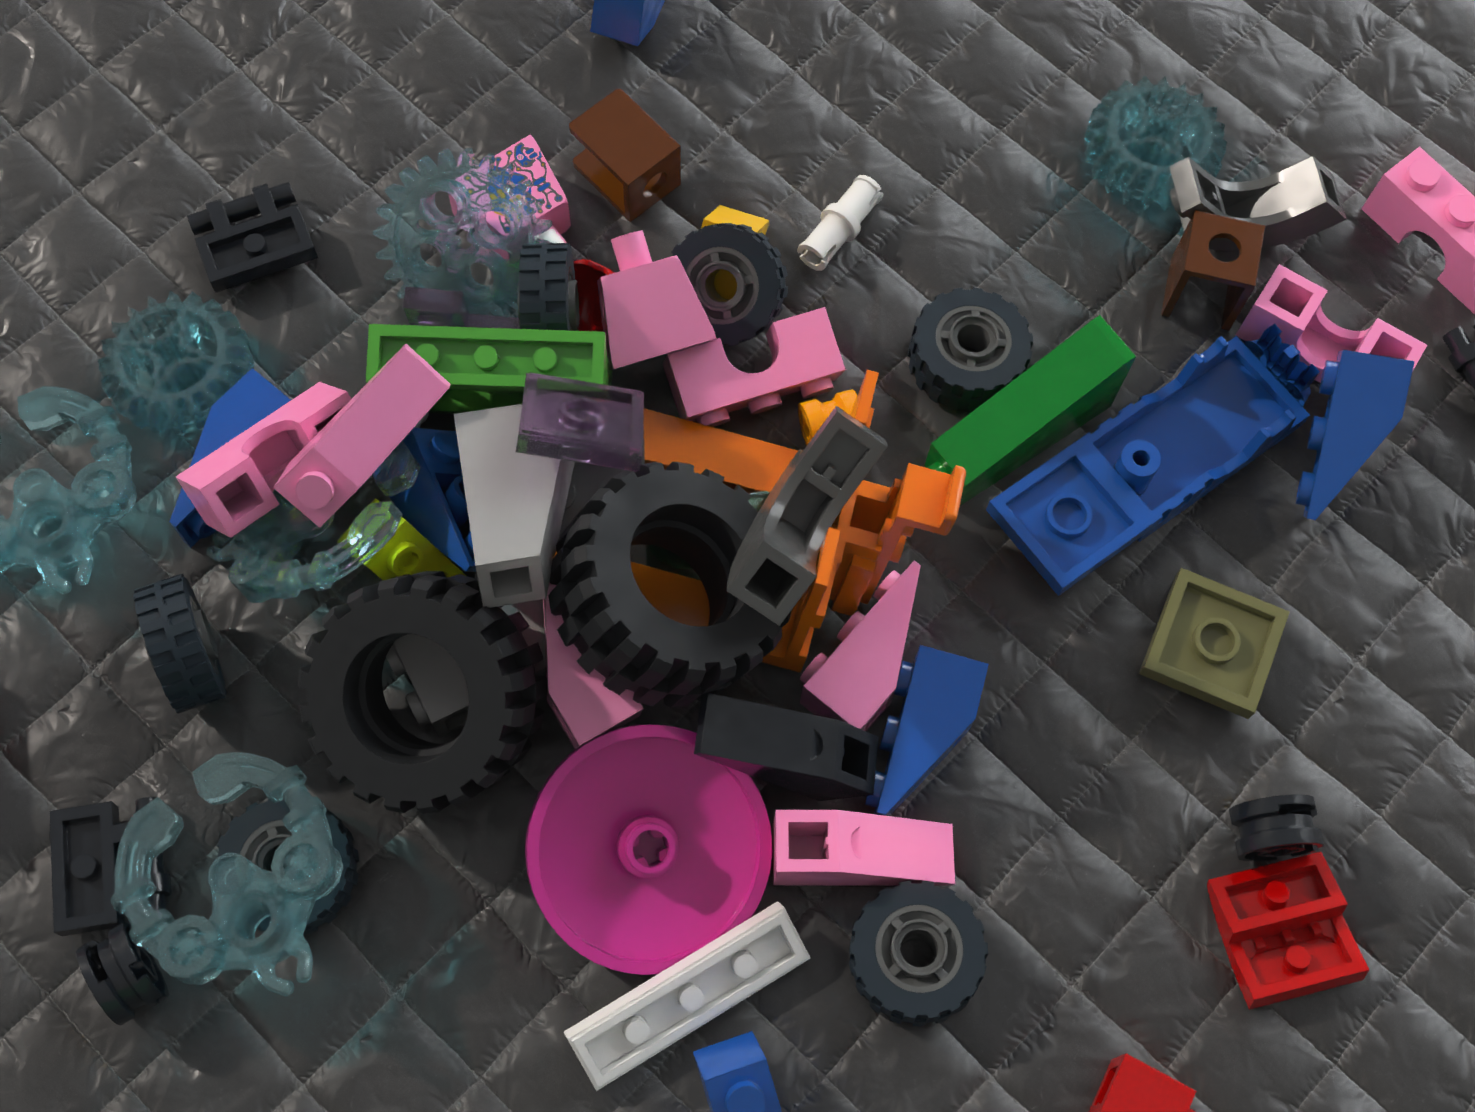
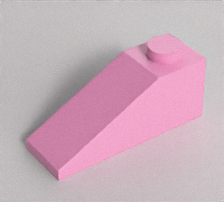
[273,344,451,528]

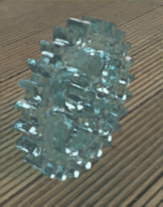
[373,148,552,328]

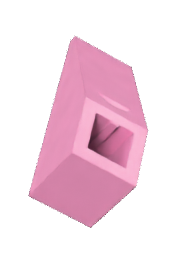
[800,560,921,732]
[543,582,644,749]
[772,810,955,886]

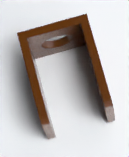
[569,89,681,222]
[1161,210,1265,331]

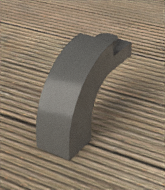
[1169,156,1347,251]
[727,406,888,626]

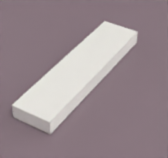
[564,901,811,1091]

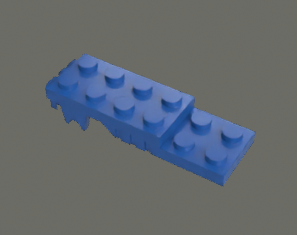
[986,323,1320,596]

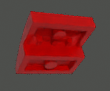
[1207,851,1369,1010]

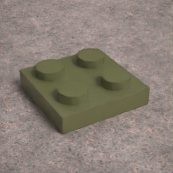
[1139,568,1290,719]

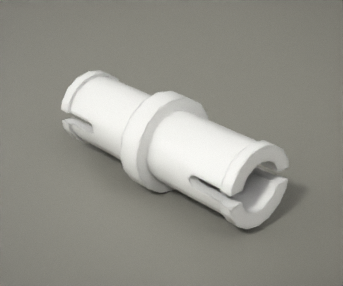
[797,175,883,271]

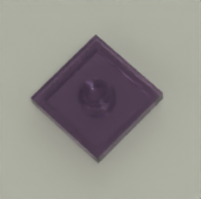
[516,372,644,472]

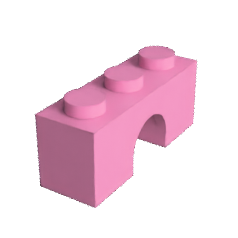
[1361,146,1475,315]
[1235,264,1427,383]
[663,307,846,427]
[176,382,351,538]

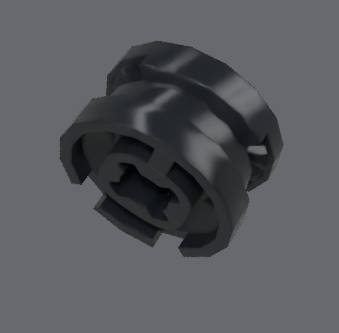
[1229,794,1324,861]
[76,921,169,1026]

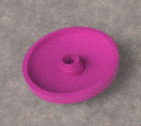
[525,724,772,975]

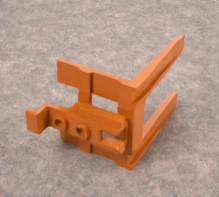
[555,370,966,673]

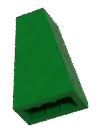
[924,315,1136,506]

